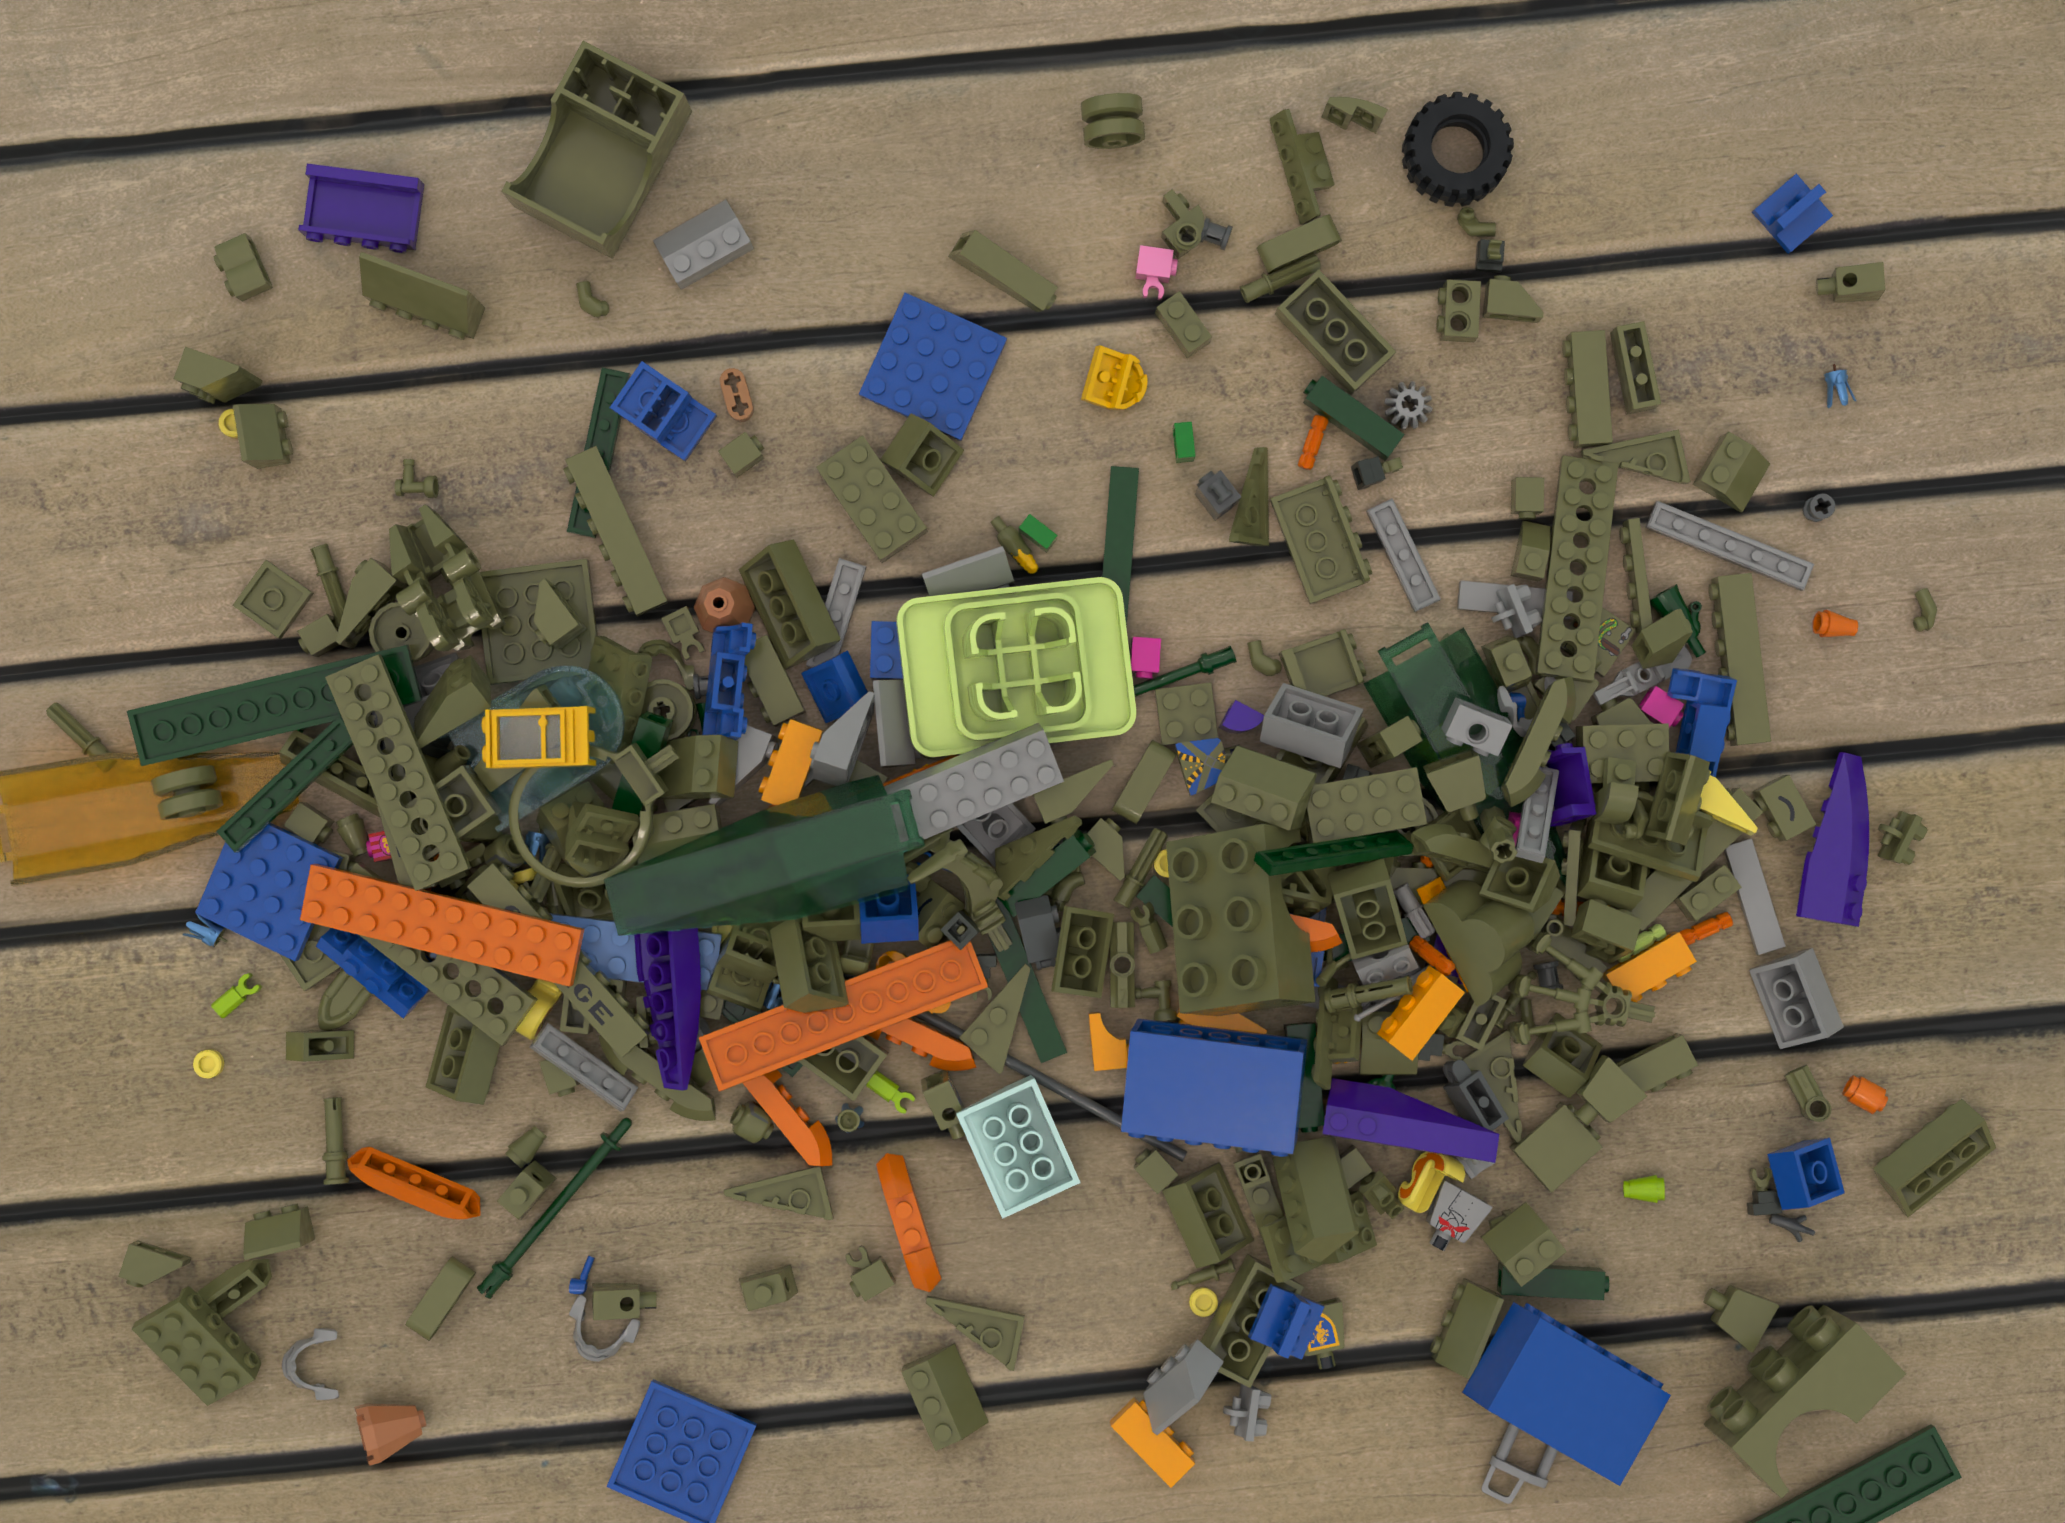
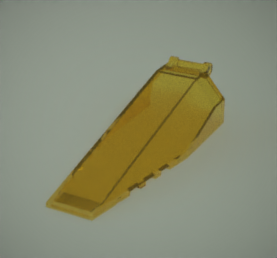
[0,752,299,887]

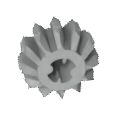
[1384,381,1432,430]

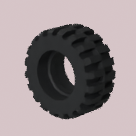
[1402,92,1514,207]

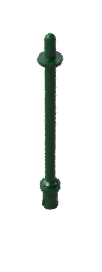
[1133,646,1237,697]
[477,1118,632,1299]

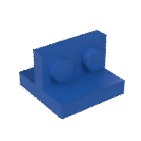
[1752,173,1833,254]
[801,650,868,723]
[1248,1283,1324,1360]

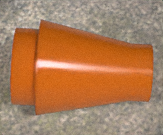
[1813,610,1858,637]

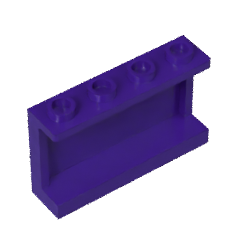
[298,163,425,253]

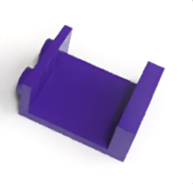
[1545,743,1596,827]

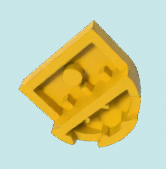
[1081,345,1148,410]

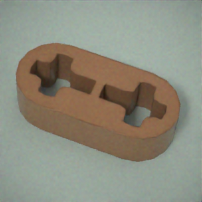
[720,368,754,422]

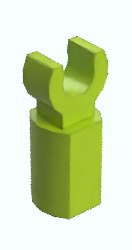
[211,973,262,1018]
[866,1070,916,1114]

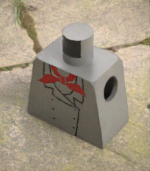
[1426,1179,1493,1251]

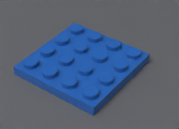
[859,293,1007,441]
[195,823,343,961]
[607,1379,757,1523]

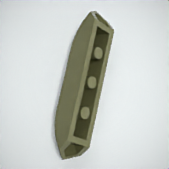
[1501,677,1576,807]
[1410,824,1494,874]
[598,1035,716,1121]
[196,1259,272,1319]

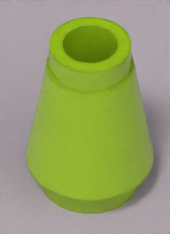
[1623,1175,1665,1203]

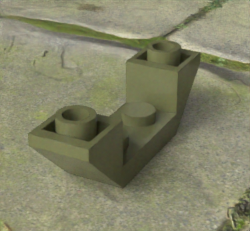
[1234,1153,1284,1250]

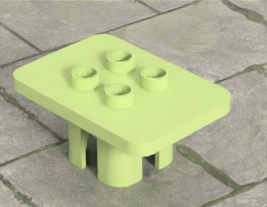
[896,577,1136,757]

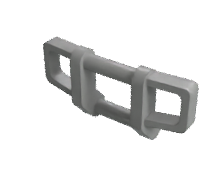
[1482,1423,1558,1504]

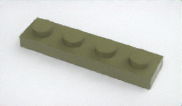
[1619,518,1652,634]

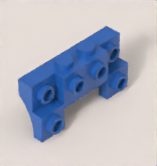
[702,622,756,740]
[1667,668,1737,778]
[316,928,432,1019]

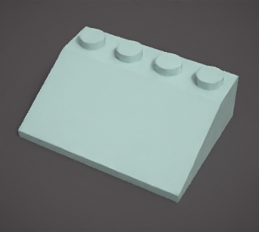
[956,1075,1081,1219]

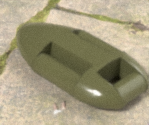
[317,968,372,1031]

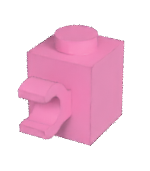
[1135,245,1178,300]

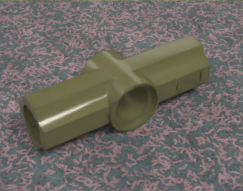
[1479,806,1518,863]
[1109,922,1135,1008]

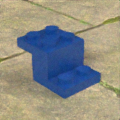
[609,361,717,462]

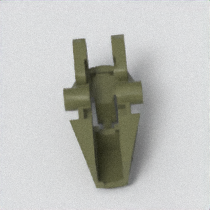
[389,504,506,651]

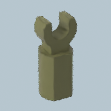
[1130,902,1168,954]

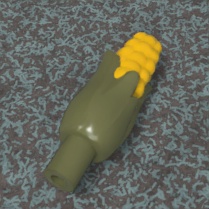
[990,516,1038,574]

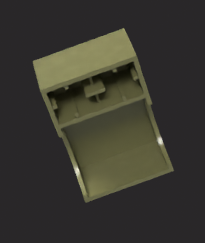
[502,40,692,259]
[1166,824,1315,1016]
[1704,1305,1906,1499]

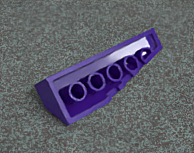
[1796,752,1869,927]
[633,913,701,1091]
[1323,1078,1500,1163]

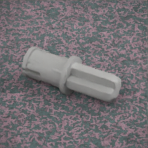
[1393,883,1435,938]

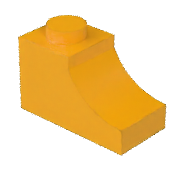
[1088,1012,1129,1071]

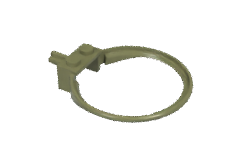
[509,743,680,888]

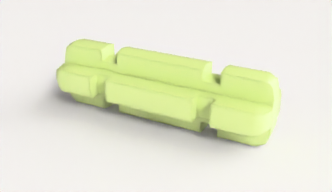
[1618,924,1667,962]

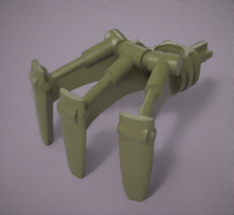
[895,828,1013,952]
[1508,932,1655,1045]

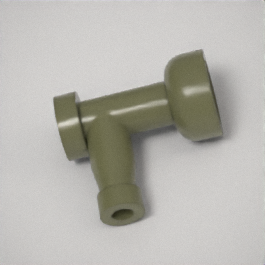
[395,459,439,498]
[1135,980,1177,1021]

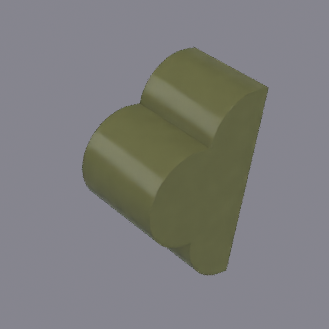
[1423,880,1534,1006]

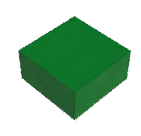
[1172,421,1196,463]
[1019,514,1058,553]

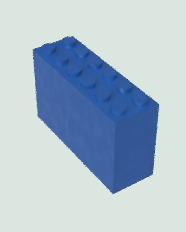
[1121,1018,1308,1157]
[1462,1302,1671,1486]

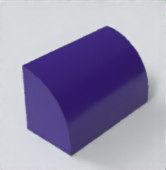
[1218,700,1264,734]

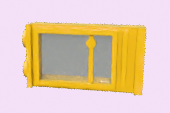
[482,706,596,769]

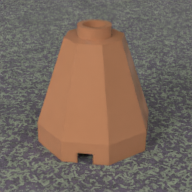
[694,577,755,633]
[354,1404,426,1466]

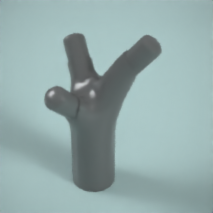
[1769,1214,1815,1242]

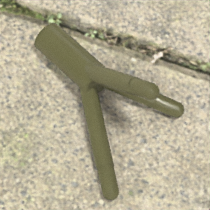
[1316,948,1352,987]

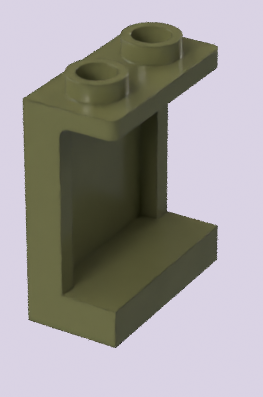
[1279,629,1366,696]
[1509,1102,1603,1193]

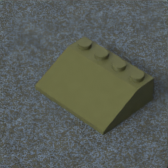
[359,252,485,340]

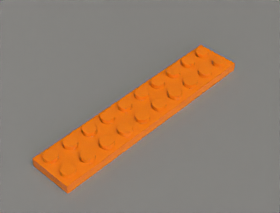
[300,864,585,987]
[698,940,988,1092]

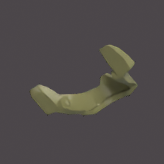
[637,639,695,690]

